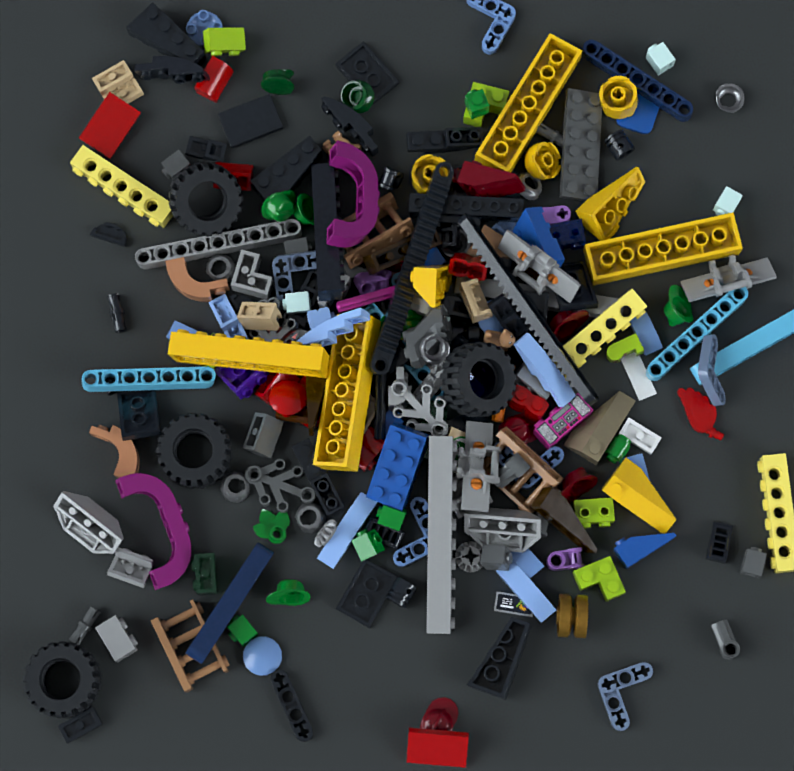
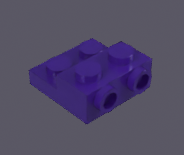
[214,367,269,400]

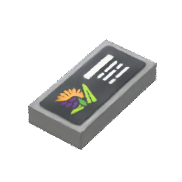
[494,592,533,617]

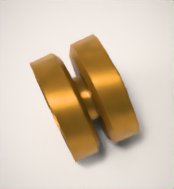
[556,594,588,638]

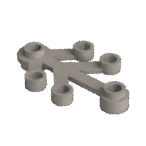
[391,379,449,436]

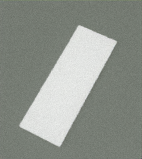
[621,352,657,401]

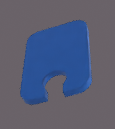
[616,78,659,134]

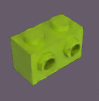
[203,28,246,56]
[573,498,615,529]

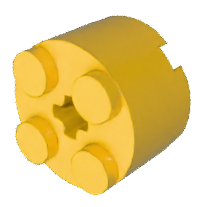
[599,76,638,119]
[411,154,448,194]

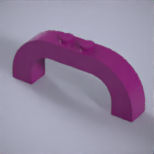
[327,140,380,247]
[115,473,191,590]

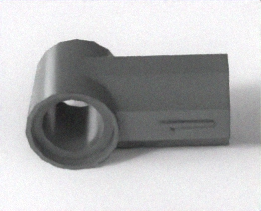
[495,452,531,489]
[711,619,740,660]

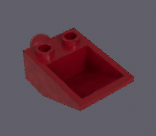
[452,160,526,197]

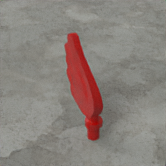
[677,388,724,441]

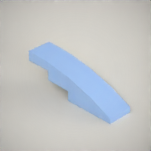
[208,294,250,340]
[296,308,370,347]
[513,333,576,407]
[317,492,377,569]
[495,560,556,623]

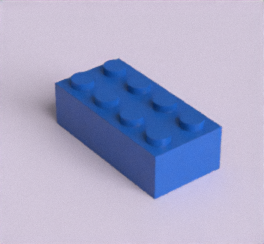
[366,422,431,511]

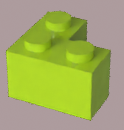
[463,82,509,127]
[573,556,626,602]

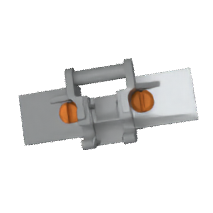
[498,230,581,303]
[680,254,777,302]
[456,421,502,512]

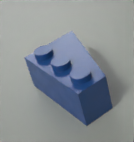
[512,206,565,268]

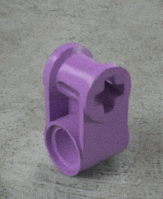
[542,205,571,229]
[353,269,391,295]
[546,548,585,571]

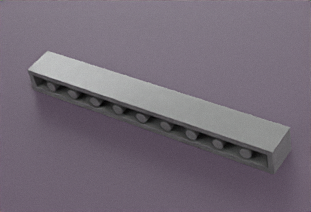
[427,436,457,634]

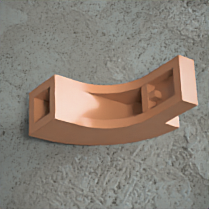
[165,257,230,302]
[89,425,140,478]

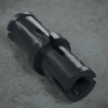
[107,293,127,333]

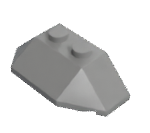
[53,491,124,554]
[464,508,541,553]

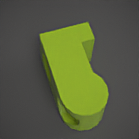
[606,333,644,363]

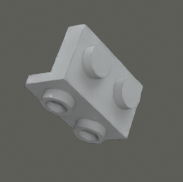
[107,547,153,588]

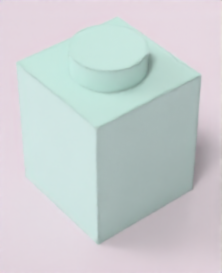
[646,42,676,76]
[713,186,743,216]
[282,291,312,315]

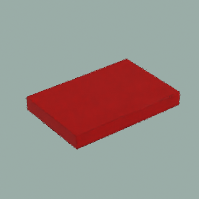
[79,92,141,160]
[406,728,469,768]

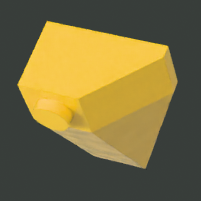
[576,167,645,241]
[410,264,452,308]
[602,457,676,534]

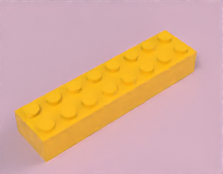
[474,33,582,173]
[583,212,743,286]
[313,314,381,472]
[168,329,330,378]

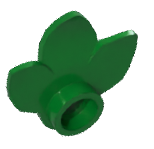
[253,509,290,544]

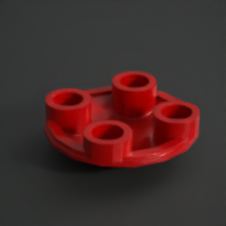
[269,380,307,418]

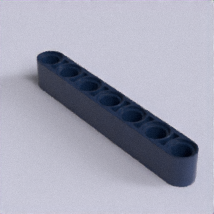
[583,40,693,122]
[185,542,274,664]

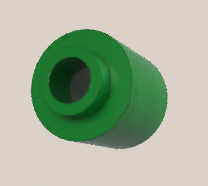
[605,434,632,464]

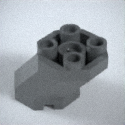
[402,304,453,369]

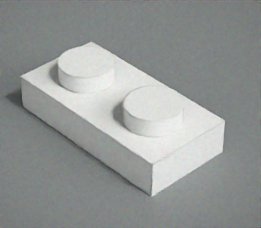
[619,418,662,455]

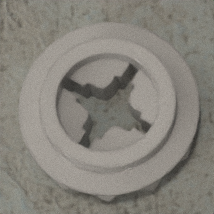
[314,519,337,547]
[455,541,483,572]

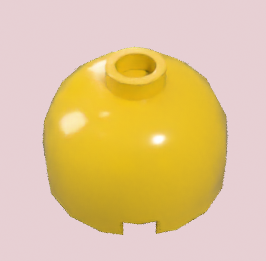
[524,142,561,180]

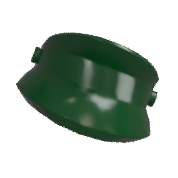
[261,69,295,95]
[341,80,374,113]

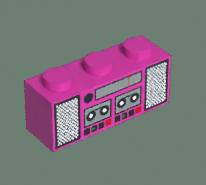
[533,393,593,450]

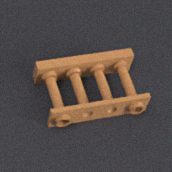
[343,192,414,269]
[483,427,564,513]
[151,600,230,693]

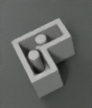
[231,249,274,300]

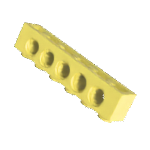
[70,145,173,228]
[550,289,647,378]
[757,453,794,574]

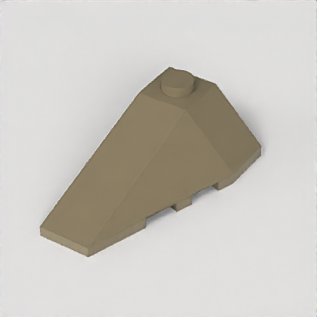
[563,391,636,465]

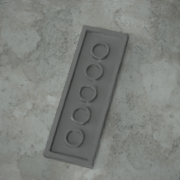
[559,88,602,202]

